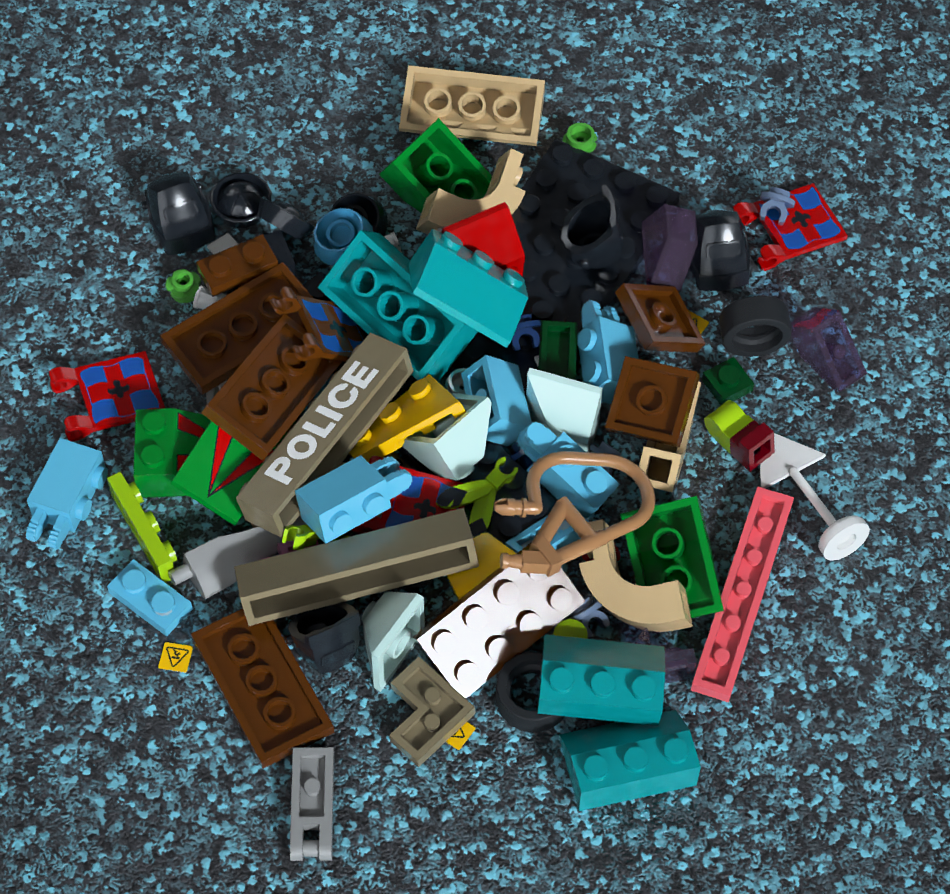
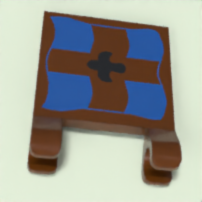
[270,287,366,362]

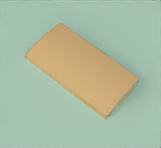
[399,65,545,146]

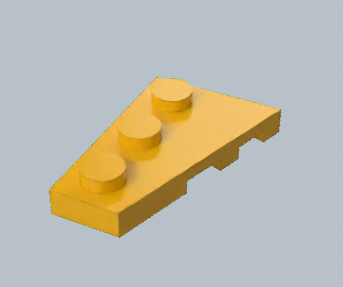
[349,374,466,463]

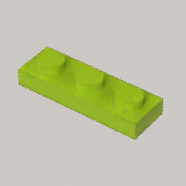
[107,471,178,583]

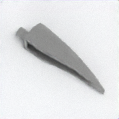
[168,515,306,599]

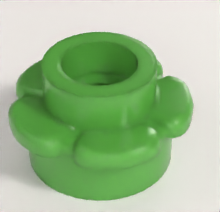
[563,123,597,153]
[165,269,201,303]

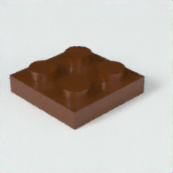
[615,283,706,353]
[605,356,700,448]

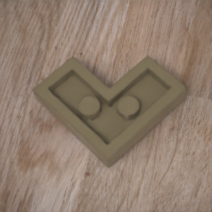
[389,657,476,767]

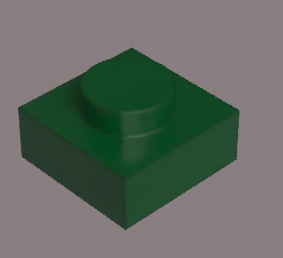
[702,357,754,405]

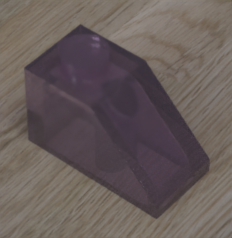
[642,204,698,292]
[791,307,867,393]

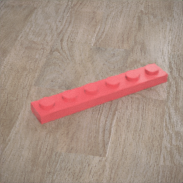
[691,486,794,703]

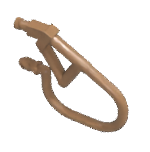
[494,451,655,577]

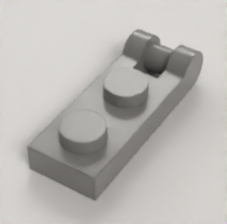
[290,747,334,861]

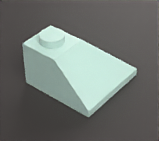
[526,368,603,452]
[402,393,492,480]
[361,591,425,692]

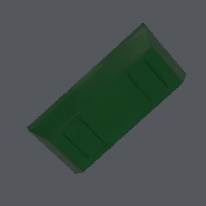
[538,320,578,380]

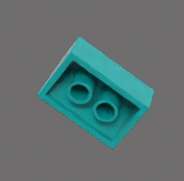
[408,228,528,348]
[537,635,666,726]
[559,710,701,811]

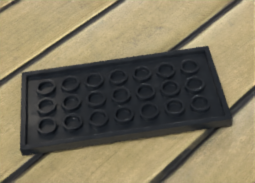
[451,138,680,396]

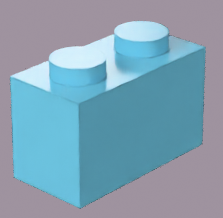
[461,355,531,447]

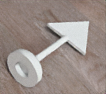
[760,433,870,561]

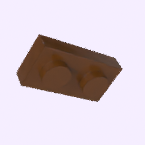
[196,234,279,297]

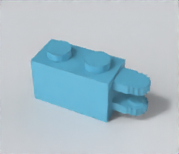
[577,300,639,404]
[516,421,620,519]
[26,438,108,549]
[295,455,413,544]

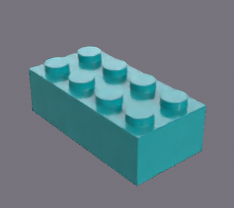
[318,230,478,382]

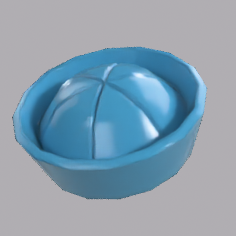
[313,208,373,266]

